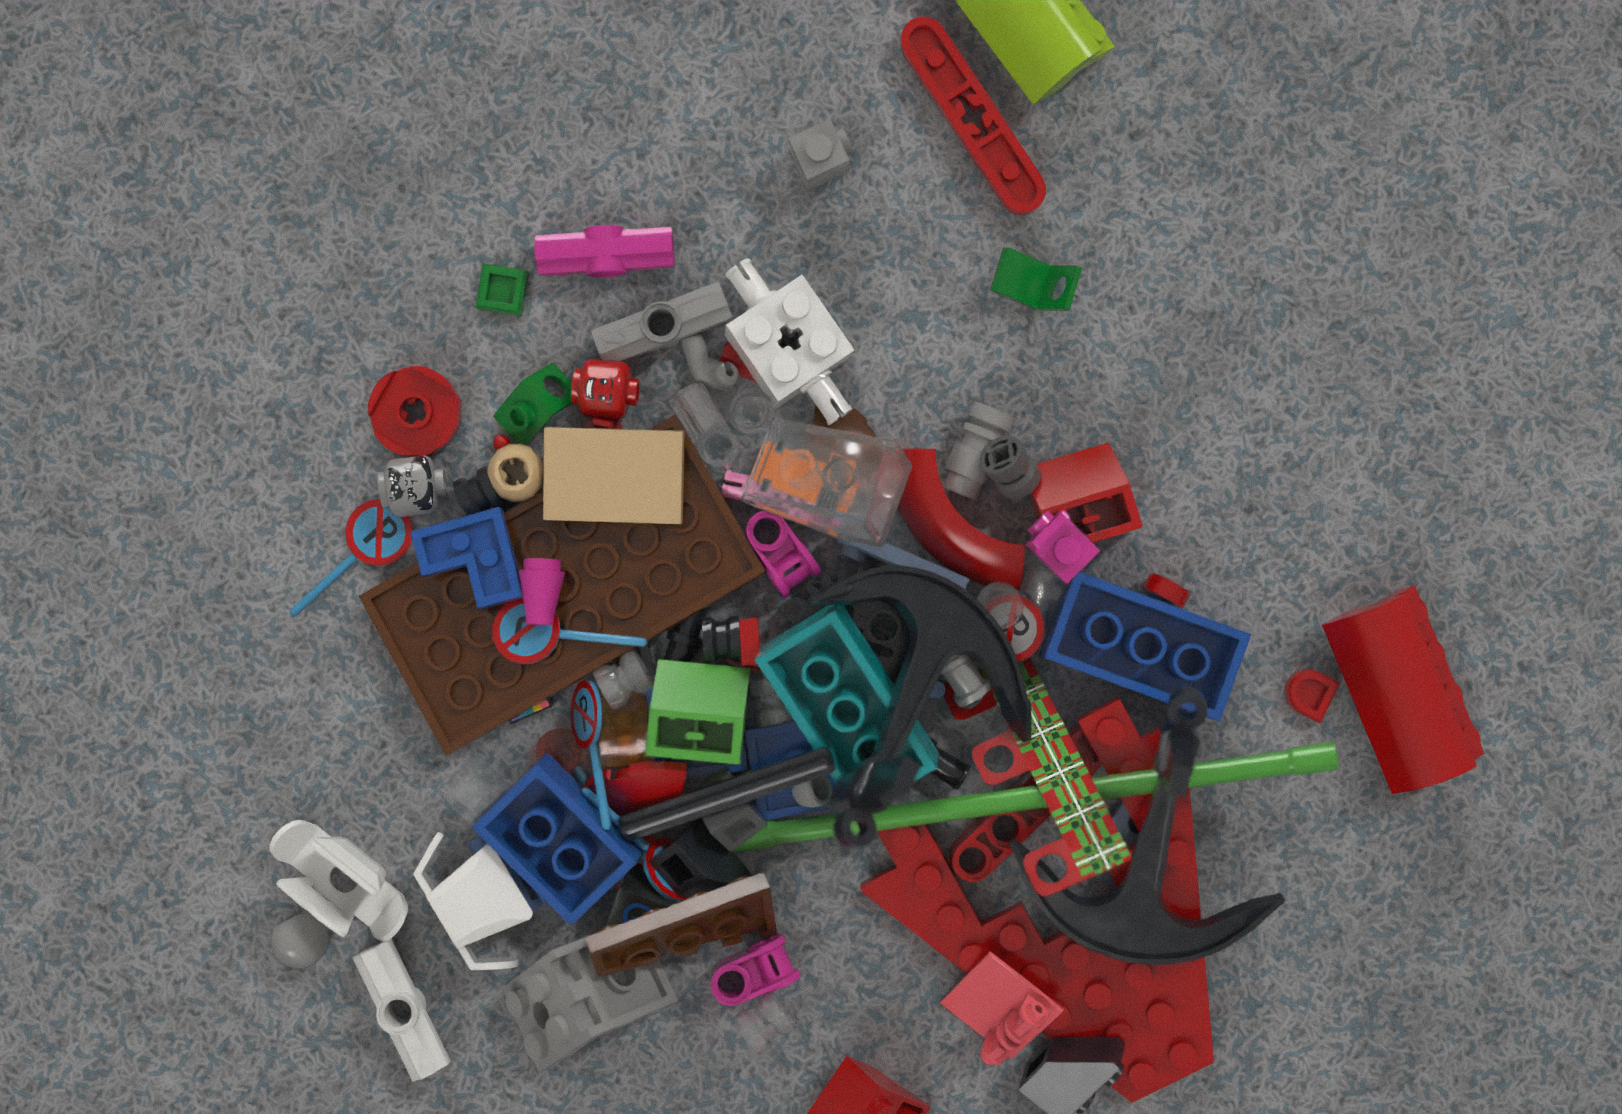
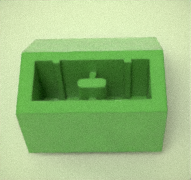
[645,659,751,765]

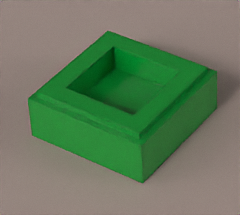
[475,263,529,317]

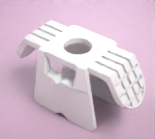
[269,820,408,942]
[413,832,533,970]

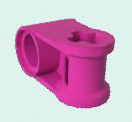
[744,510,822,599]
[710,933,801,1006]

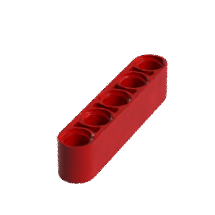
[948,722,1102,882]

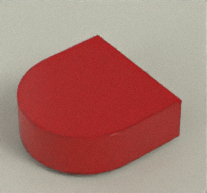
[1284,669,1341,723]

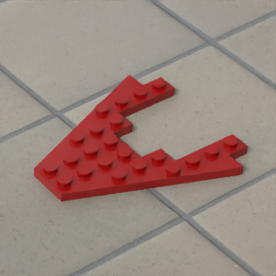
[860,696,1214,1103]

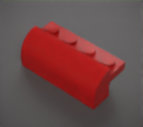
[1322,585,1484,794]

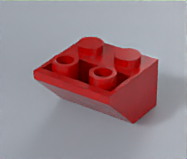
[1029,442,1143,543]
[807,1056,931,1114]

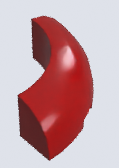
[888,448,1025,591]

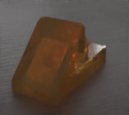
[599,683,649,767]

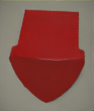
[721,617,761,673]

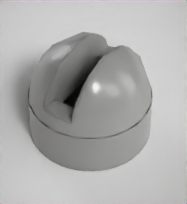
[792,775,832,808]

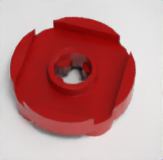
[368,366,462,457]

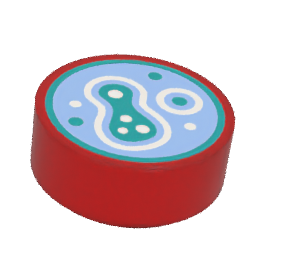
[1142,573,1190,609]

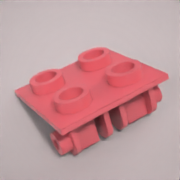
[940,952,1064,1065]

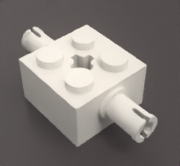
[724,258,854,425]

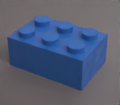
[472,752,643,926]

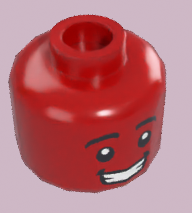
[571,358,640,420]

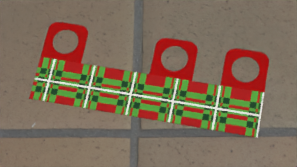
[943,658,1133,896]

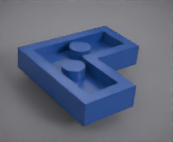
[410,507,523,609]

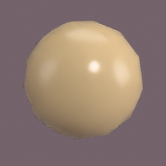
[487,444,544,502]

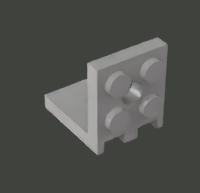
[502,938,678,1073]

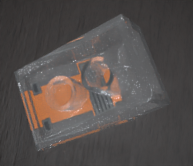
[741,417,912,548]

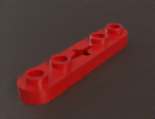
[900,17,1046,216]

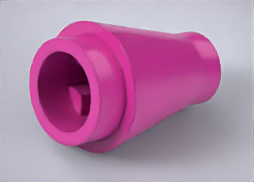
[519,558,565,625]

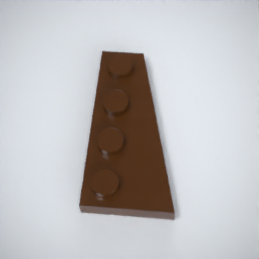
[585,872,777,977]

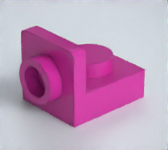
[1025,510,1100,584]

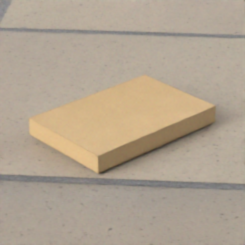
[543,427,684,524]

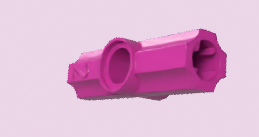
[534,225,675,278]

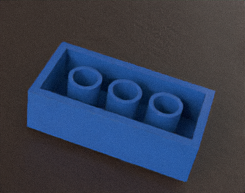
[1038,572,1251,722]

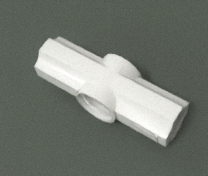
[352,939,451,1082]

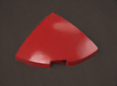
[583,762,687,829]

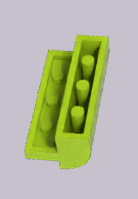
[955,0,1115,105]

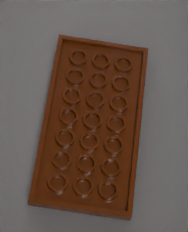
[359,414,767,755]

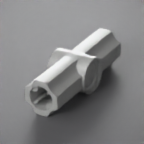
[591,281,733,362]

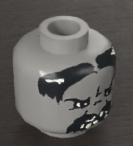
[378,455,447,517]

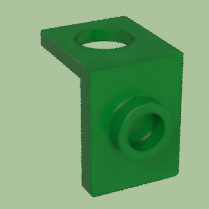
[990,248,1082,311]
[493,363,572,446]

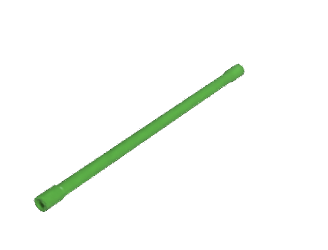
[733,742,1339,853]

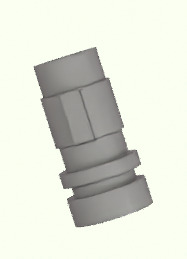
[943,401,1016,501]

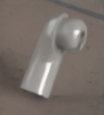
[681,334,739,391]

